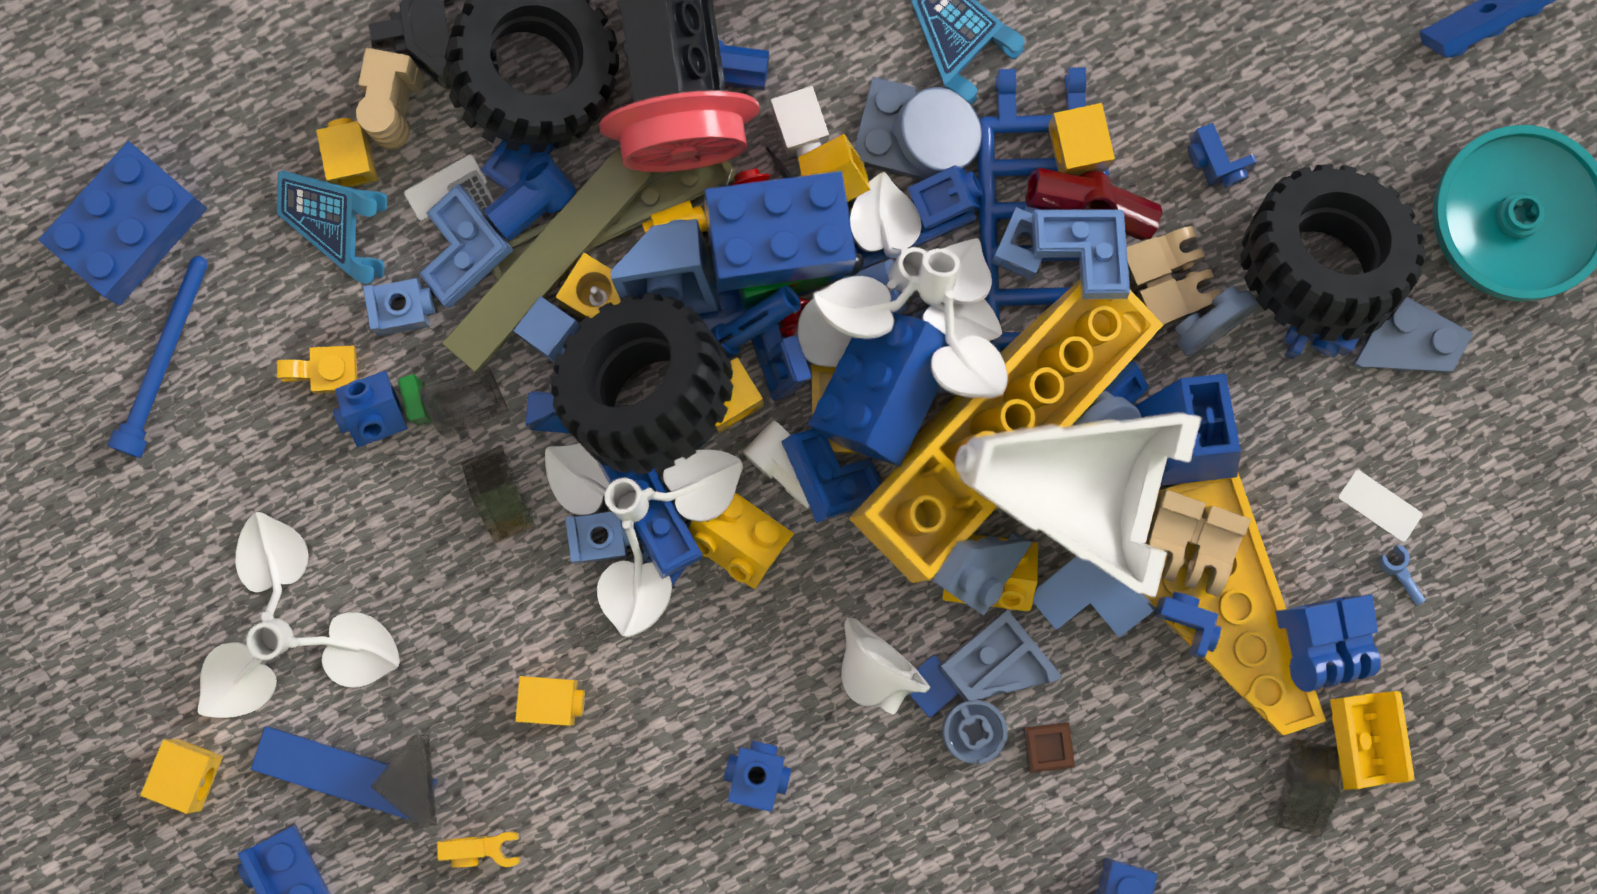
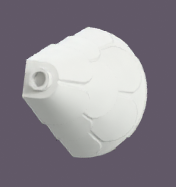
[956,413,1201,597]

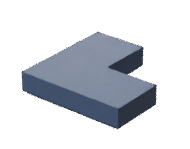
[419,184,514,308]
[1032,210,1130,299]
[1033,556,1156,638]

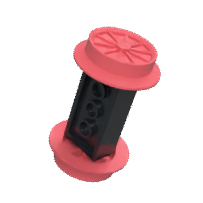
[599,0,760,173]

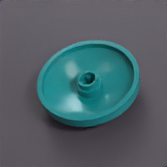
[1433,125,1597,302]

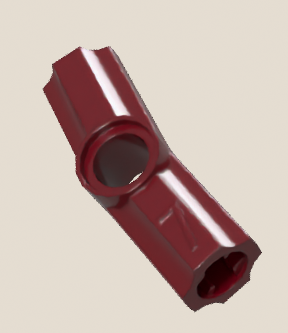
[1025,167,1163,241]

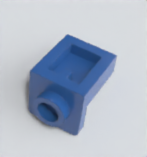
[908,165,983,229]
[1283,325,1359,359]

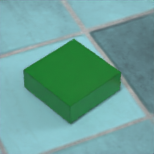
[398,374,432,426]

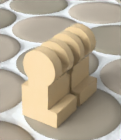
[356,48,425,150]
[1127,226,1221,331]
[1146,490,1251,597]

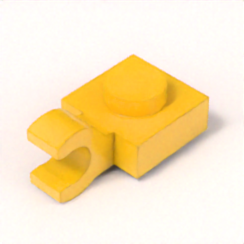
[277,345,357,394]
[437,831,521,868]

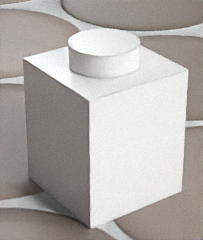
[771,86,829,158]

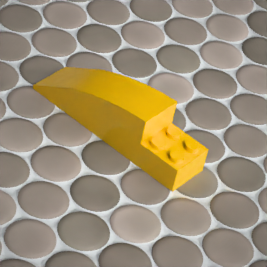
[849,279,1163,583]

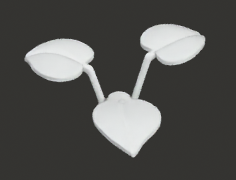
[797,172,1002,367]
[813,238,1007,398]
[545,443,743,637]
[198,512,400,718]

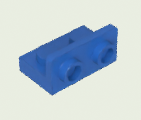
[238,825,330,894]

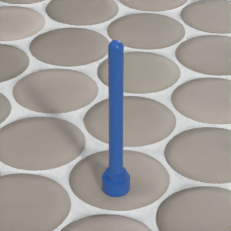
[107,256,208,459]

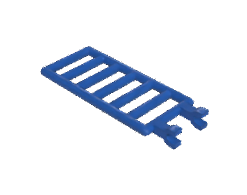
[977,67,1109,353]

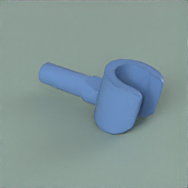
[1379,545,1425,606]

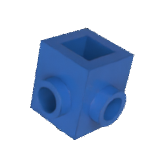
[333,370,408,448]
[724,740,792,812]

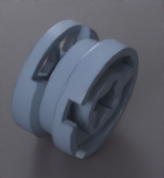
[942,700,1007,764]

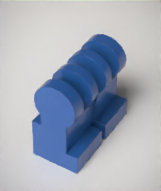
[1275,594,1381,692]

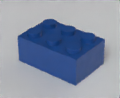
[38,141,208,306]
[704,171,856,292]
[808,312,949,467]

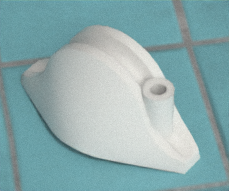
[841,617,930,714]

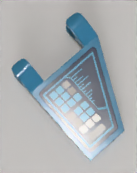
[911,0,1025,106]
[277,171,387,284]

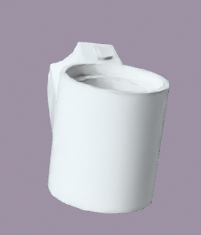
[742,420,809,509]

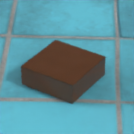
[1023,722,1075,773]

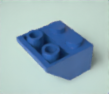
[1135,373,1241,486]

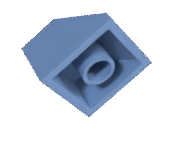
[611,219,718,314]

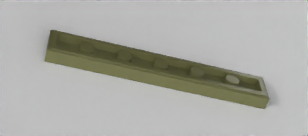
[442,147,652,374]
[492,160,737,281]

